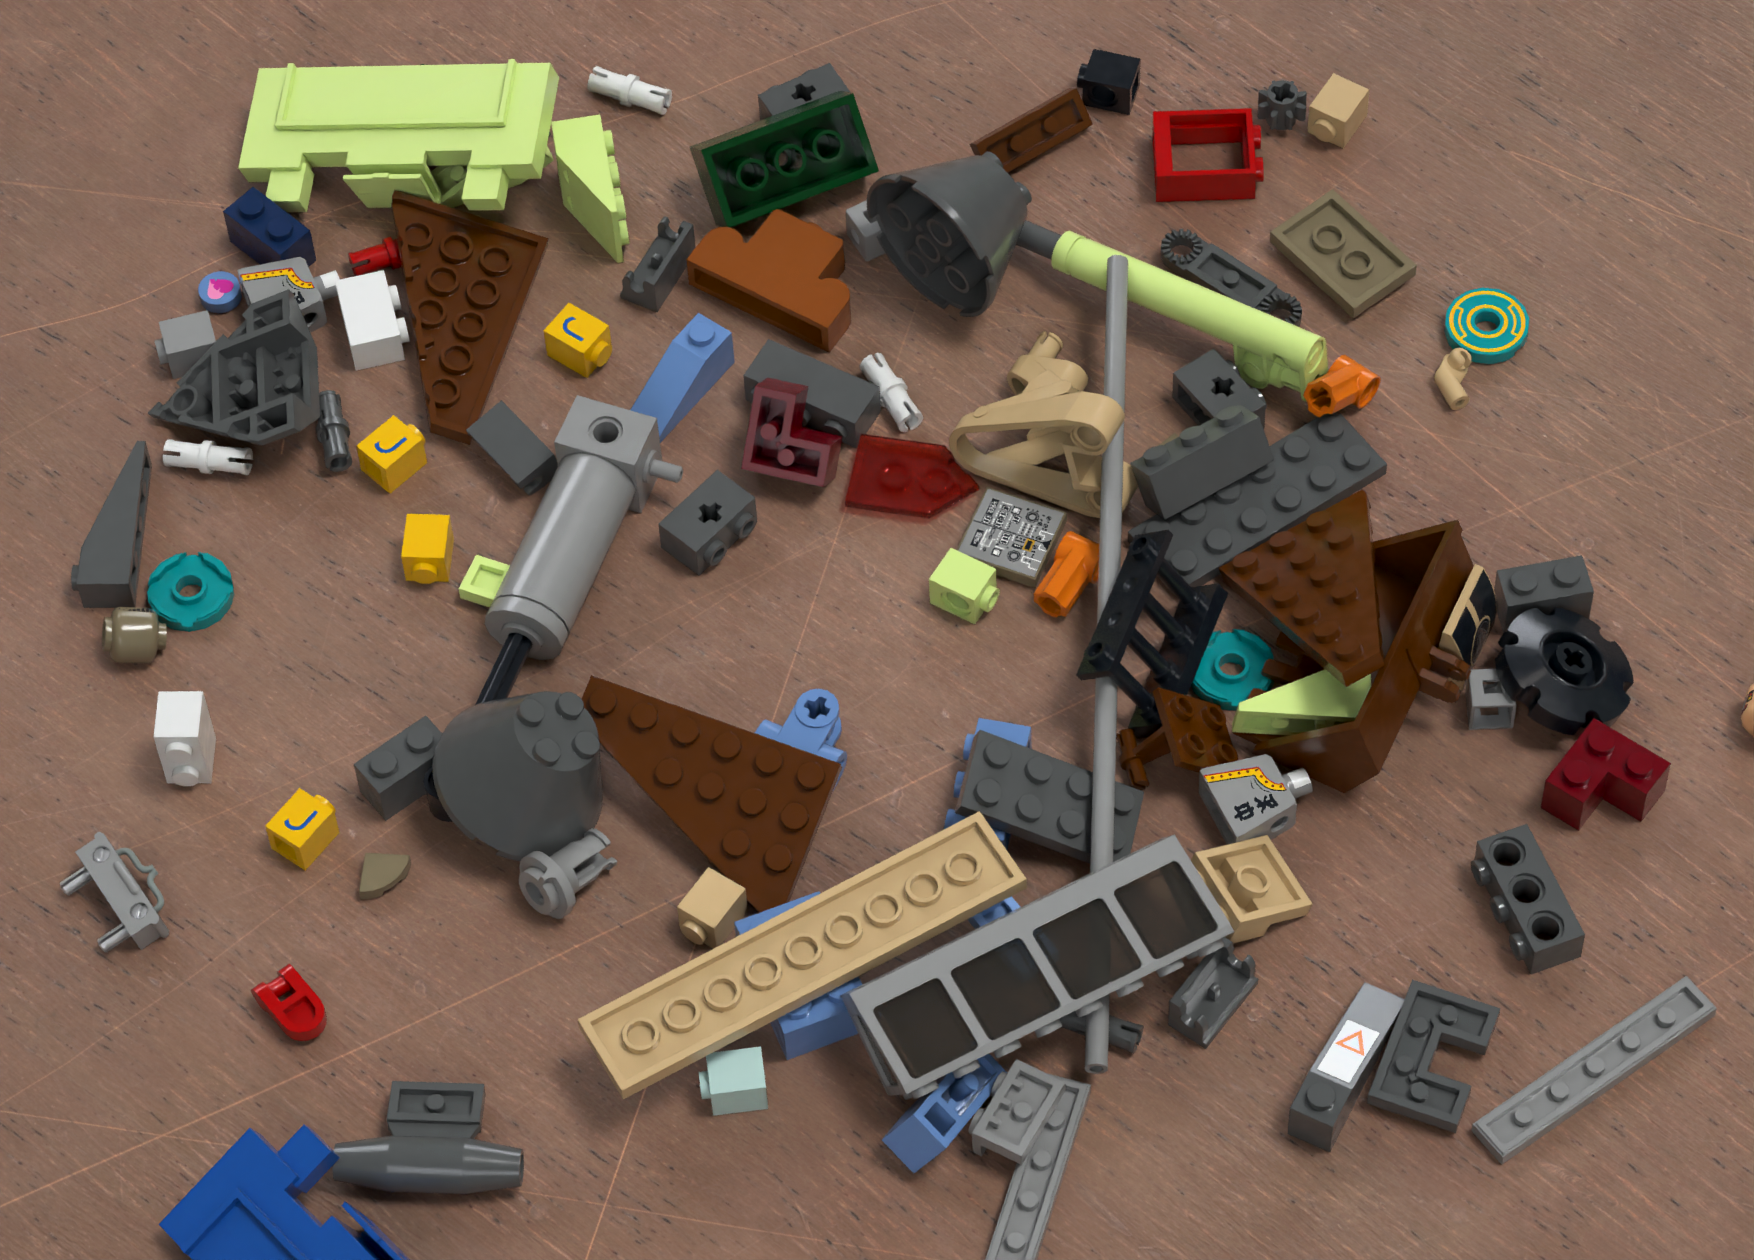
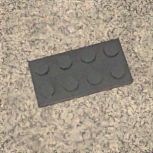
[955,730,1144,864]

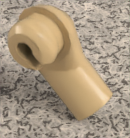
[1434,348,1472,410]

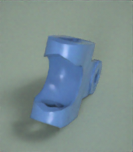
[755,689,847,793]

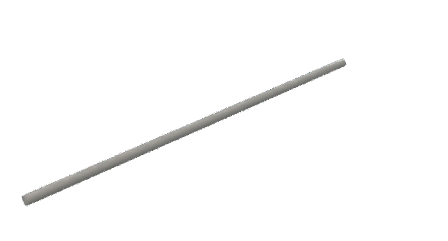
[1085,255,1128,1074]

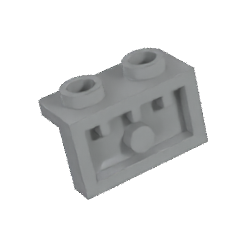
[969,1059,1066,1165]

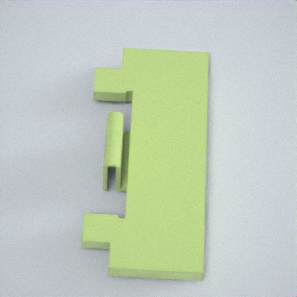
[238,59,559,212]

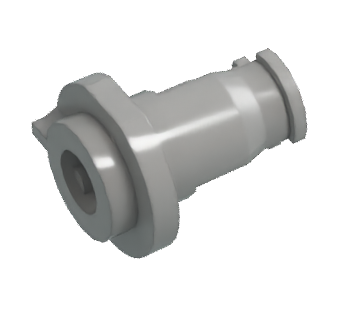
[518,828,617,919]

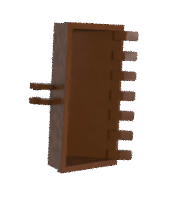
[1233,520,1474,793]

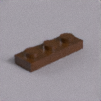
[969,88,1093,173]

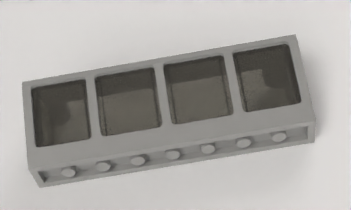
[840,834,1234,1100]

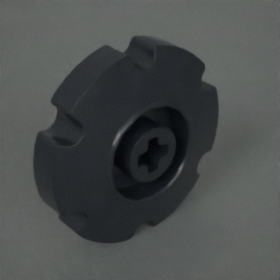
[1495,607,1634,735]

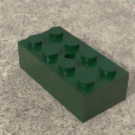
[689,91,879,228]

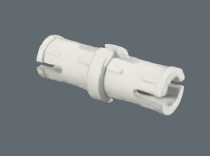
[588,66,672,115]
[859,353,923,432]
[163,439,253,475]

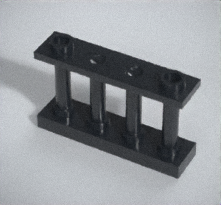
[1076,529,1228,739]

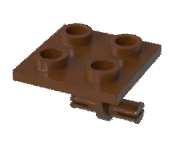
[1116,687,1238,790]

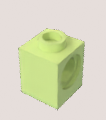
[929,548,1000,624]

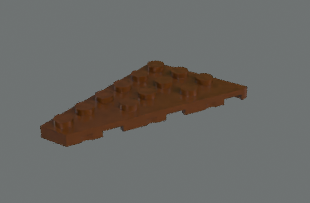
[391,190,549,445]
[1219,490,1385,687]
[582,675,842,913]

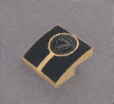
[1438,564,1497,691]

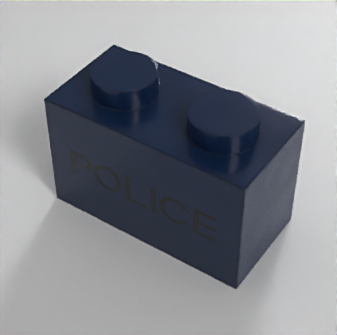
[223,187,316,267]

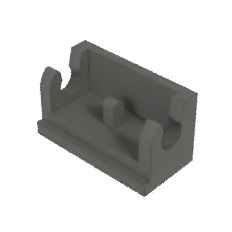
[620,216,696,312]
[466,400,558,496]
[1168,937,1259,1049]

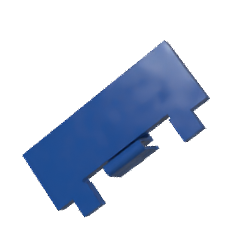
[159,1124,410,1260]

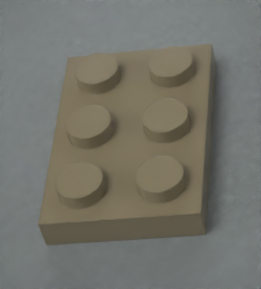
[1270,189,1417,319]

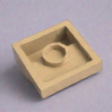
[1183,835,1313,943]

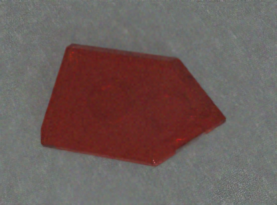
[845,434,979,519]

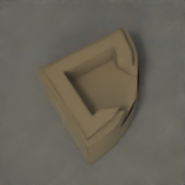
[359,853,411,899]

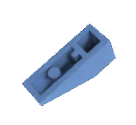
[630,313,735,443]
[882,1041,1007,1173]

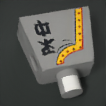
[237,257,340,333]
[1199,754,1313,845]

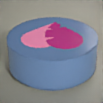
[198,271,242,313]

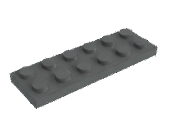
[1128,411,1387,587]

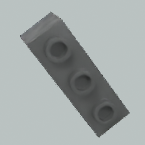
[1471,824,1585,974]

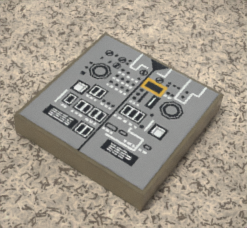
[956,487,1067,588]

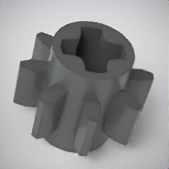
[1257,80,1307,131]

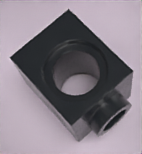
[1077,49,1141,115]

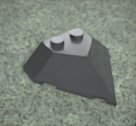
[148,289,320,446]

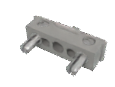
[60,832,169,952]

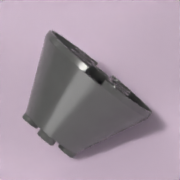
[867,151,1032,317]
[432,691,603,861]

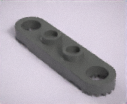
[1161,229,1302,327]

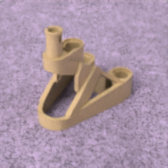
[949,332,1138,518]

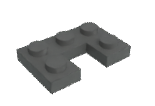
[1367,980,1501,1133]

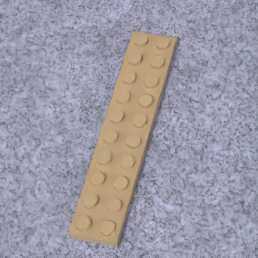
[577,811,1027,1099]

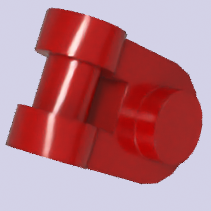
[251,964,327,1041]

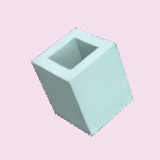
[699,1046,768,1116]

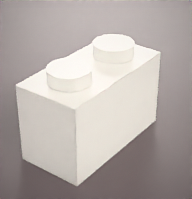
[335,270,410,371]
[153,691,216,786]

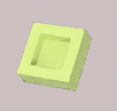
[459,555,510,607]

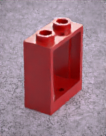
[1152,108,1264,202]

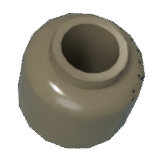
[102,607,167,664]

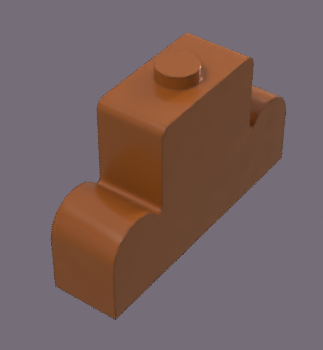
[686,209,851,353]

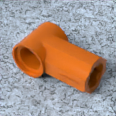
[1303,354,1381,418]
[1033,531,1099,618]

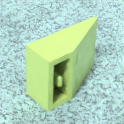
[551,114,629,263]

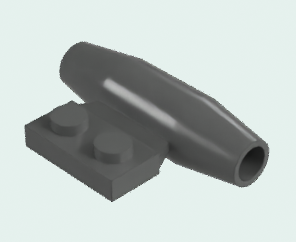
[332,1081,524,1194]

